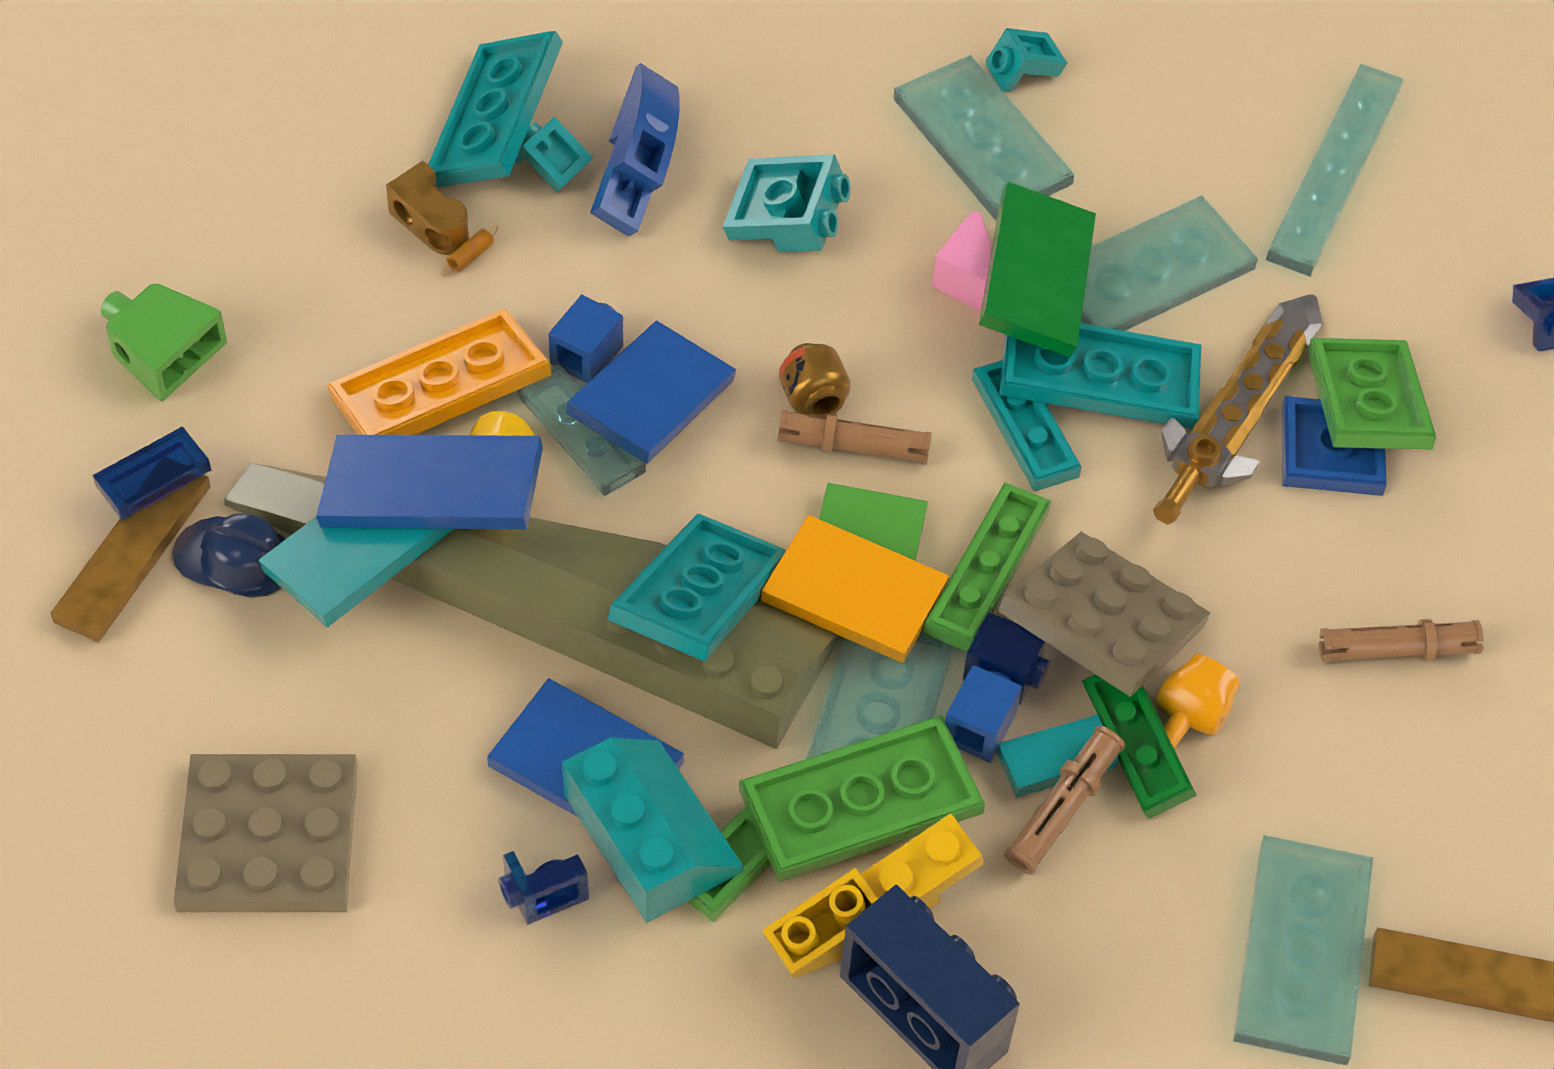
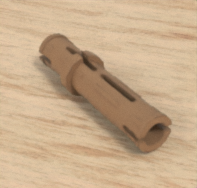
[777,409,932,464]
[1319,619,1484,662]
[1004,726,1125,875]

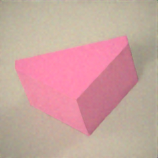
[932,211,992,312]

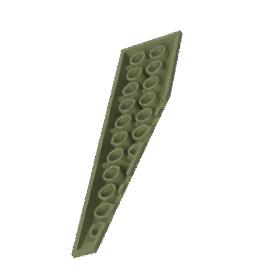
[224,463,841,749]

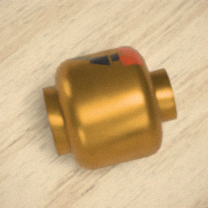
[779,343,851,417]

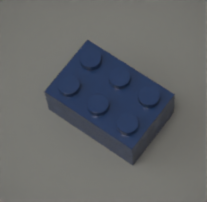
[840,884,1020,1069]

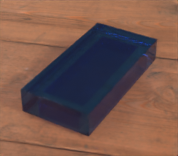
[92,426,212,520]

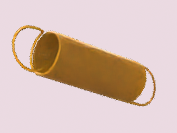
[442,225,498,276]

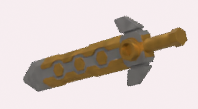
[1153,294,1323,525]

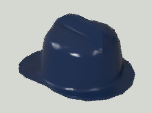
[172,512,286,598]

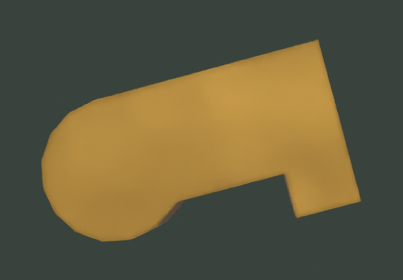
[386,160,469,255]

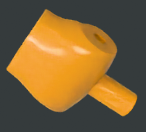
[1156,653,1240,749]

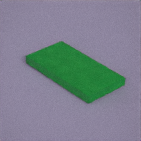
[978,181,1096,358]

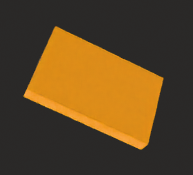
[761,515,949,664]

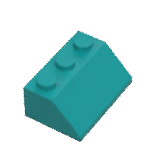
[562,737,744,923]

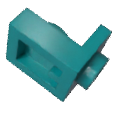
[986,28,1068,92]
[515,116,593,193]

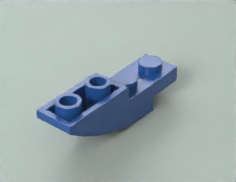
[590,63,680,237]

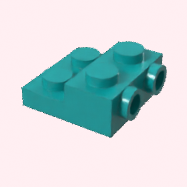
[723,154,851,252]

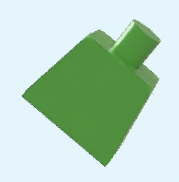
[101,283,227,402]

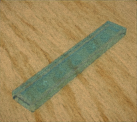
[1266,64,1404,277]

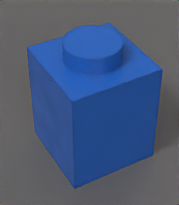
[548,294,624,383]
[945,665,1022,763]

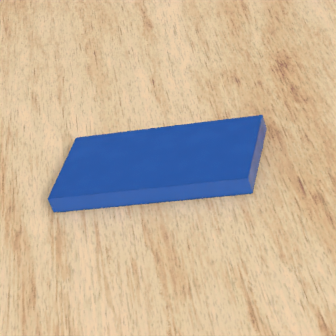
[316,435,543,530]

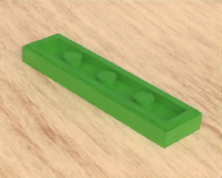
[923,482,1051,653]

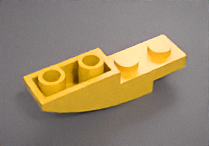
[761,813,985,978]

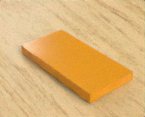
[327,308,552,435]

